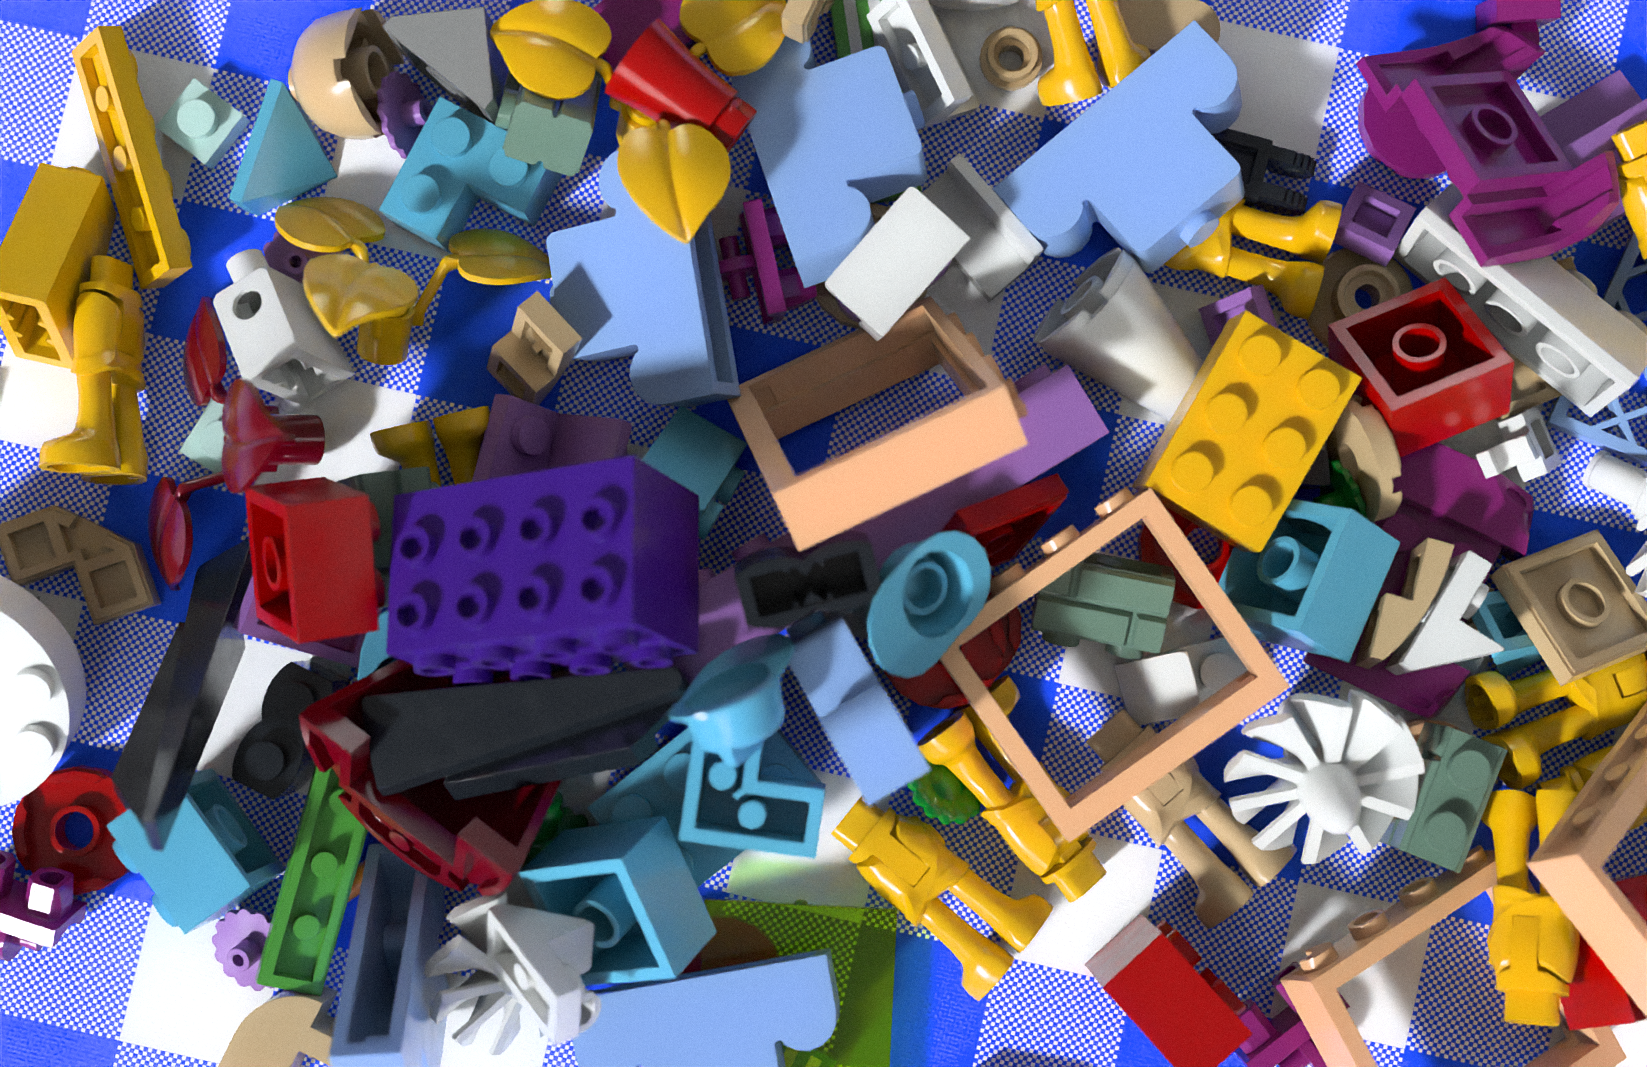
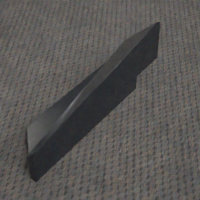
[111,538,253,851]
[361,667,691,800]

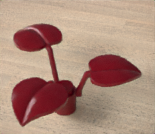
[148,296,325,591]

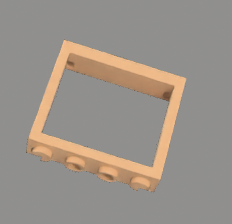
[727,296,1028,551]
[939,486,1290,843]
[1527,701,1647,1017]
[1280,845,1627,1067]

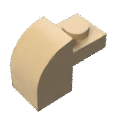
[218,986,338,1067]

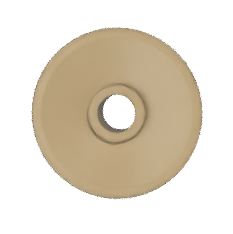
[1306,248,1413,348]

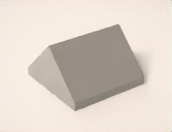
[382,7,508,131]

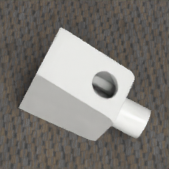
[213,249,355,405]

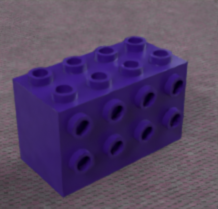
[386,455,699,687]

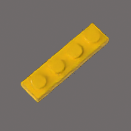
[71,26,193,290]

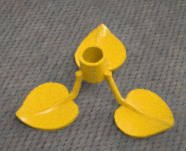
[489,0,787,244]
[274,197,552,365]

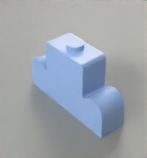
[993,20,1245,273]
[730,36,928,288]
[546,150,741,407]
[786,609,931,806]
[329,844,450,1067]
[572,948,840,1067]

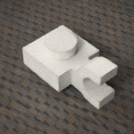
[1476,406,1562,482]

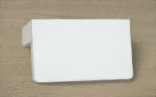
[866,0,980,129]
[922,153,1044,303]
[825,187,971,341]

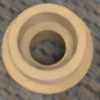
[979,26,1043,91]

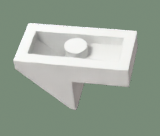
[1385,550,1504,675]
[1113,636,1247,725]
[487,903,594,1047]

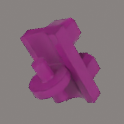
[718,198,817,326]
[0,850,87,962]
[1234,961,1351,1067]

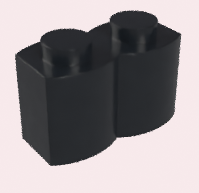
[734,530,881,628]
[232,660,351,800]

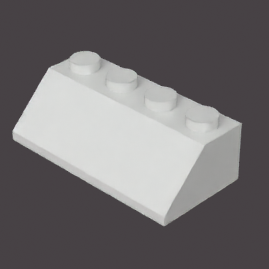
[1392,183,1647,418]

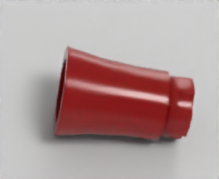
[604,18,757,153]

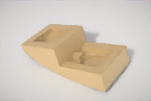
[486,291,582,406]
[1356,538,1454,669]

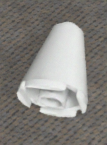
[1034,247,1204,420]

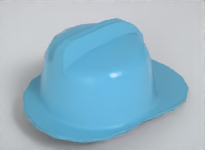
[868,530,991,678]
[668,634,795,767]

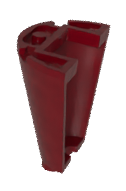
[299,659,562,896]

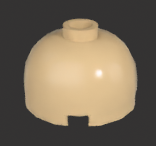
[288,7,405,140]

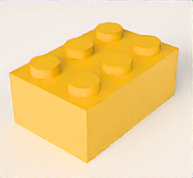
[1132,311,1362,552]

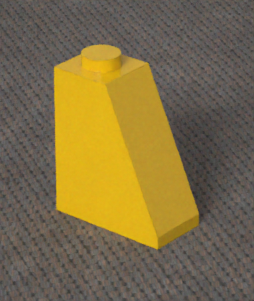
[0,162,117,369]

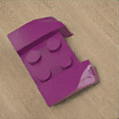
[1356,26,1620,268]
[1303,442,1534,718]

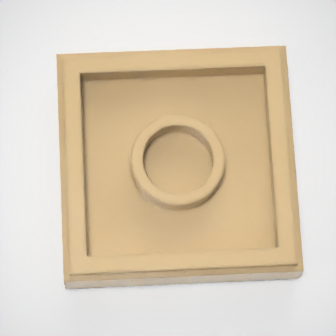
[1490,529,1647,686]

